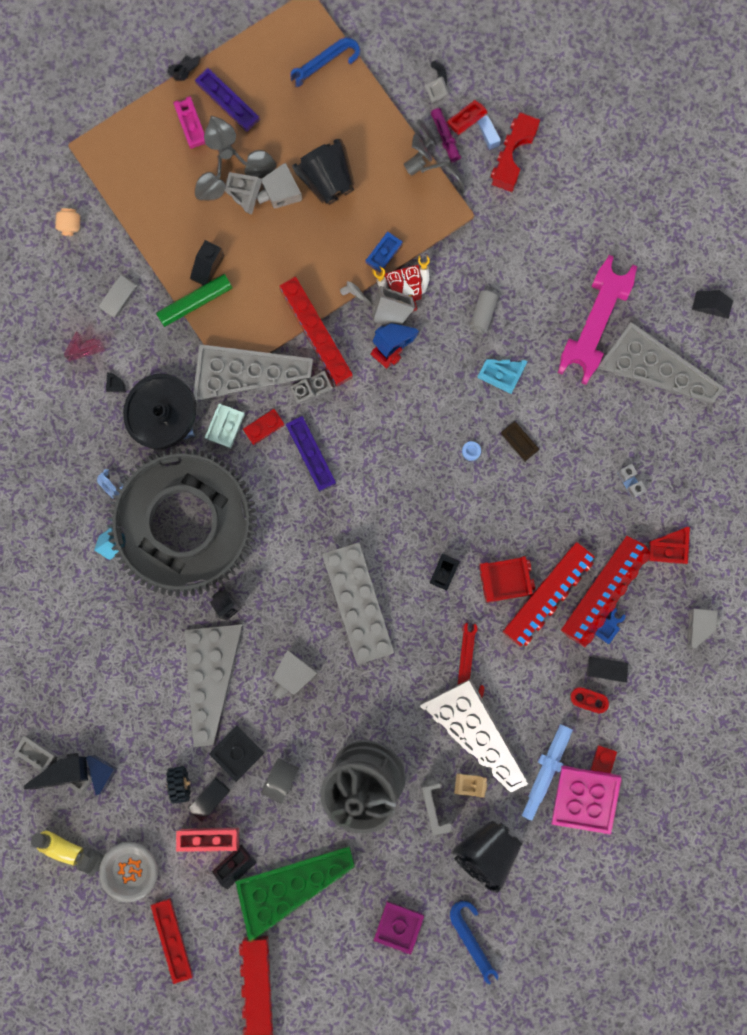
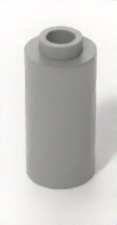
[469,290,498,335]

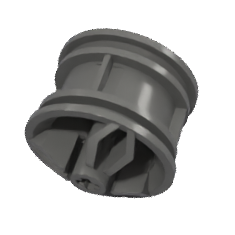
[320,740,406,834]

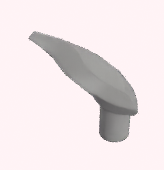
[340,281,372,306]

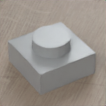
[425,77,450,103]

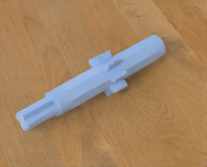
[521,724,573,821]

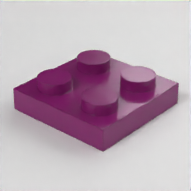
[373,901,424,955]

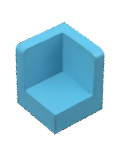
[94,528,126,560]

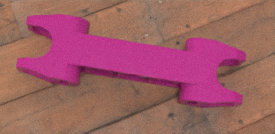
[557,255,637,385]

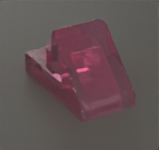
[64,331,105,362]

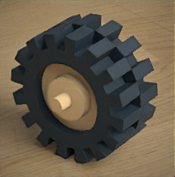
[166,766,191,804]

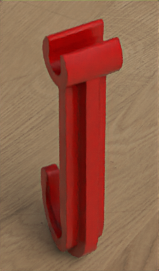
[457,623,485,698]

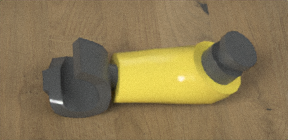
[31,831,103,876]

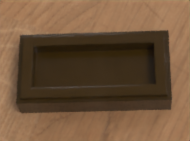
[500,421,540,462]

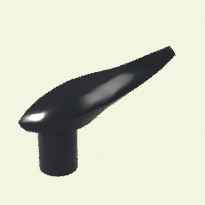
[431,61,447,86]

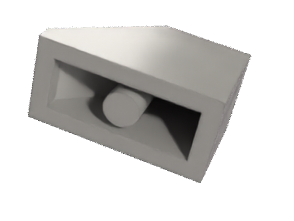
[687,609,720,649]

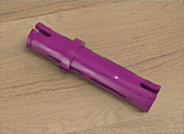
[430,108,461,163]

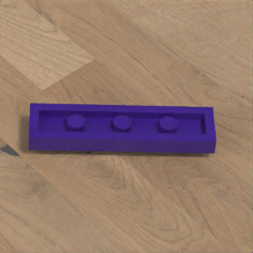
[195,68,260,132]
[285,416,336,492]

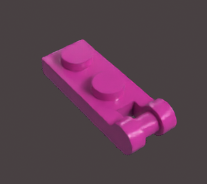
[173,96,206,149]

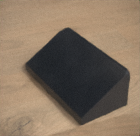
[586,657,628,682]
[212,845,257,889]

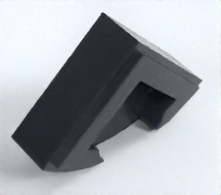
[106,372,126,393]

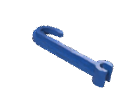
[290,38,360,87]
[450,901,498,985]

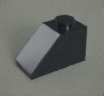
[190,240,224,286]

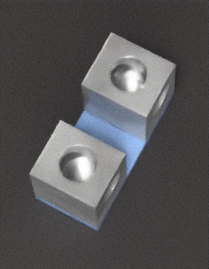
[617,464,647,499]

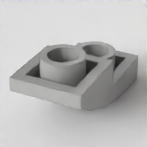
[99,275,137,318]
[290,371,334,404]

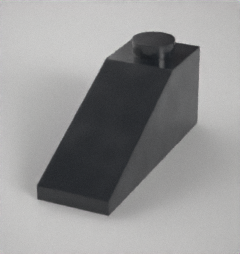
[210,590,242,621]
[24,753,88,790]

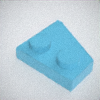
[477,359,528,394]

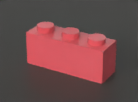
[176,828,239,852]

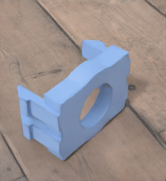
[97,469,123,499]

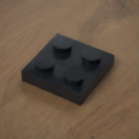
[209,726,264,782]

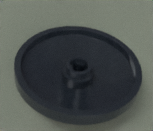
[123,373,197,450]

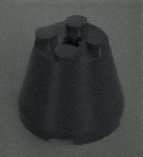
[292,139,355,205]
[451,821,523,894]

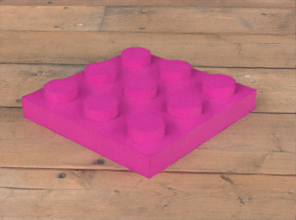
[551,766,622,834]

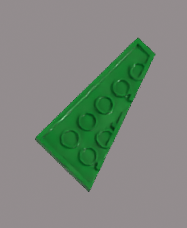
[235,847,355,942]

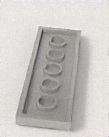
[322,542,394,665]

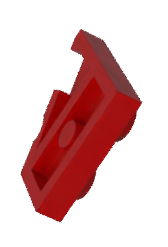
[648,527,690,565]

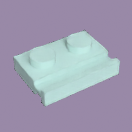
[205,403,245,449]

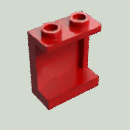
[479,556,535,603]

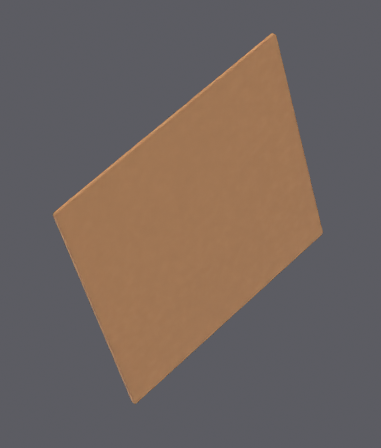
[68,0,474,353]

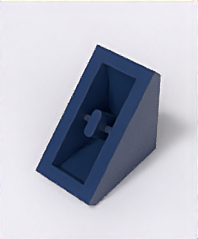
[86,755,118,795]

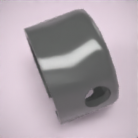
[261,758,299,804]

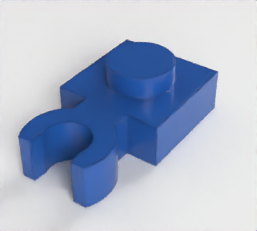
[594,608,626,644]

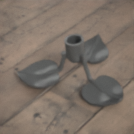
[194,116,277,200]
[404,119,465,193]

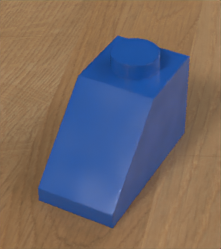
[372,323,419,358]

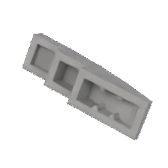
[14,736,92,795]

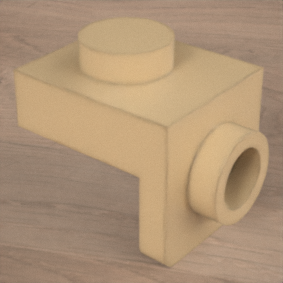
[454,774,487,798]

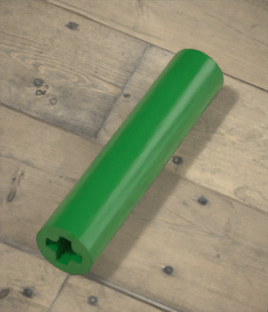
[156,274,233,327]

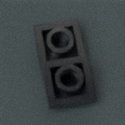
[187,777,230,822]

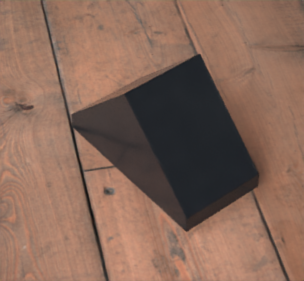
[692,290,733,319]
[429,553,460,591]

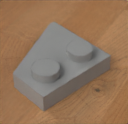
[224,172,262,214]

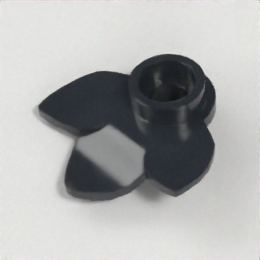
[167,55,200,81]

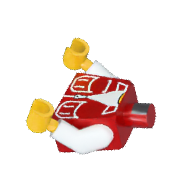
[372,255,430,312]

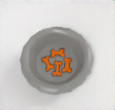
[99,842,158,902]

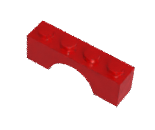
[490,112,540,192]

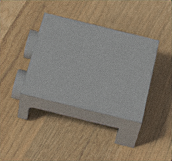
[421,778,452,836]

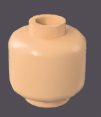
[55,208,80,236]

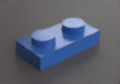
[365,231,403,273]

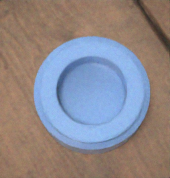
[462,441,481,461]

